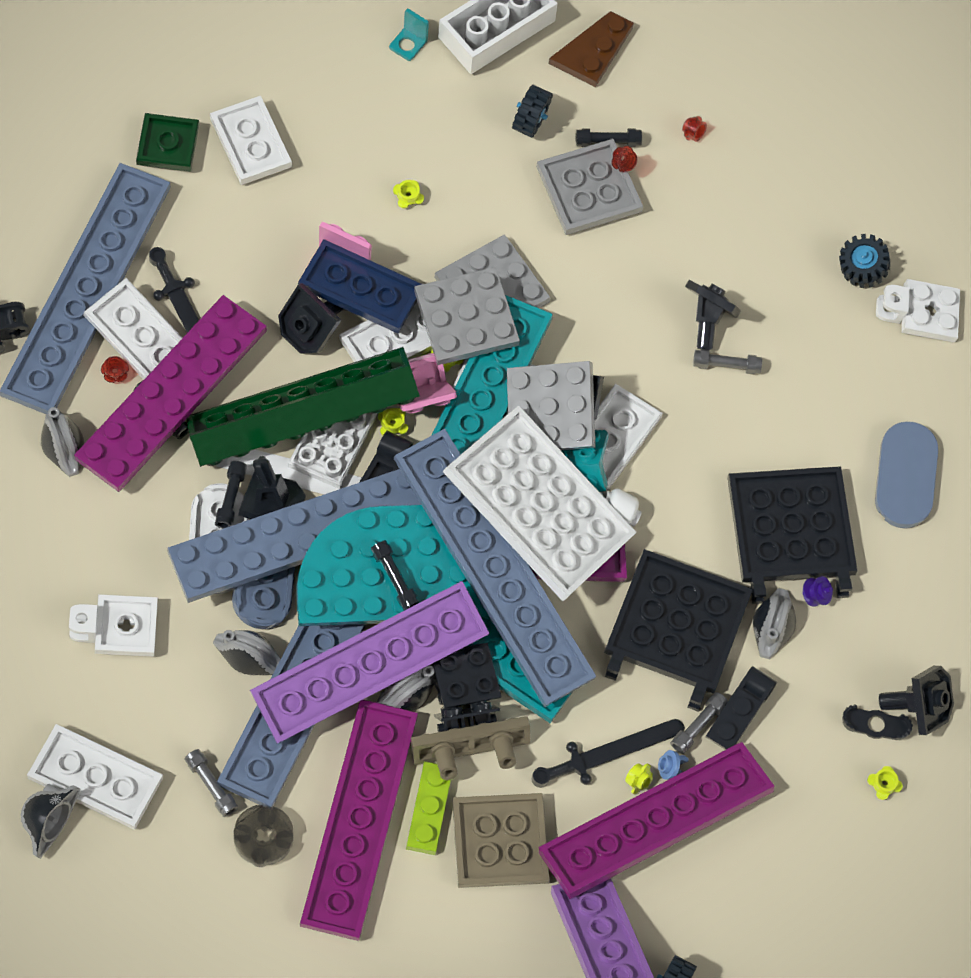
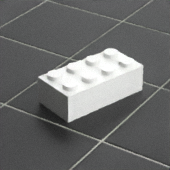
[438,0,558,74]

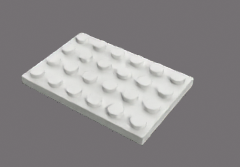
[443,405,637,601]

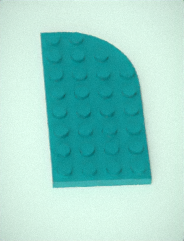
[297,505,528,626]

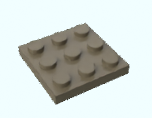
[452,793,549,888]

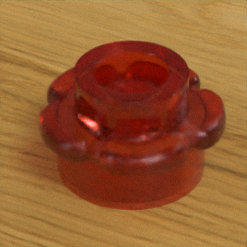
[682,116,707,142]
[611,145,637,172]
[101,356,129,383]

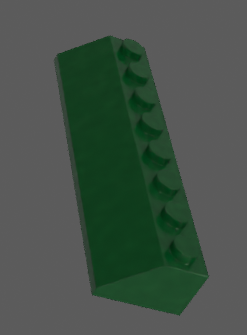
[187,347,420,467]

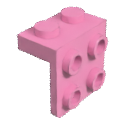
[397,353,457,413]

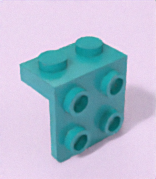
[561,429,609,492]

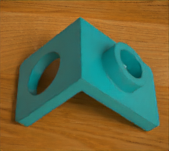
[389,8,429,61]

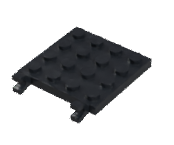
[727,466,857,604]
[604,549,753,712]

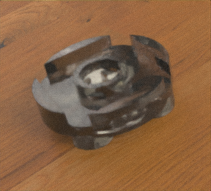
[234,805,293,867]

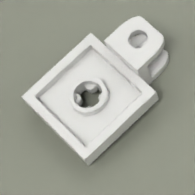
[876,279,960,343]
[69,594,158,657]

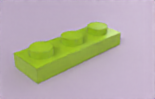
[406,762,451,855]

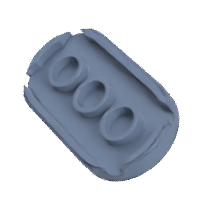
[875,422,938,528]
[232,567,295,629]

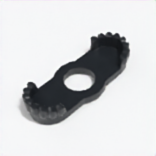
[842,704,913,740]

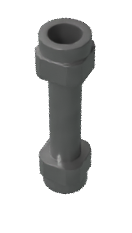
[693,349,762,374]
[670,692,728,754]
[184,749,238,817]

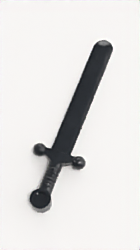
[149,247,199,333]
[531,719,684,788]

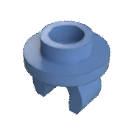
[658,750,688,780]

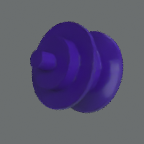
[803,576,833,607]

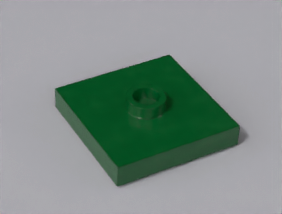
[136,113,199,172]

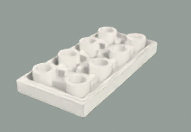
[288,412,379,489]

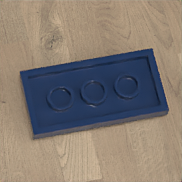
[298,239,422,334]

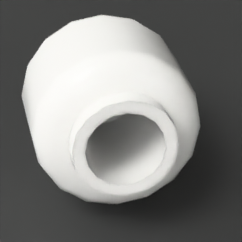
[603,488,642,527]

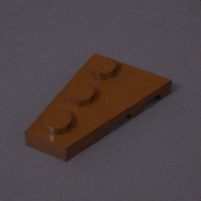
[548,11,634,88]

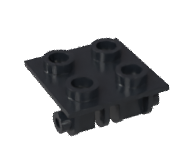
[433,643,502,709]
[434,701,500,732]

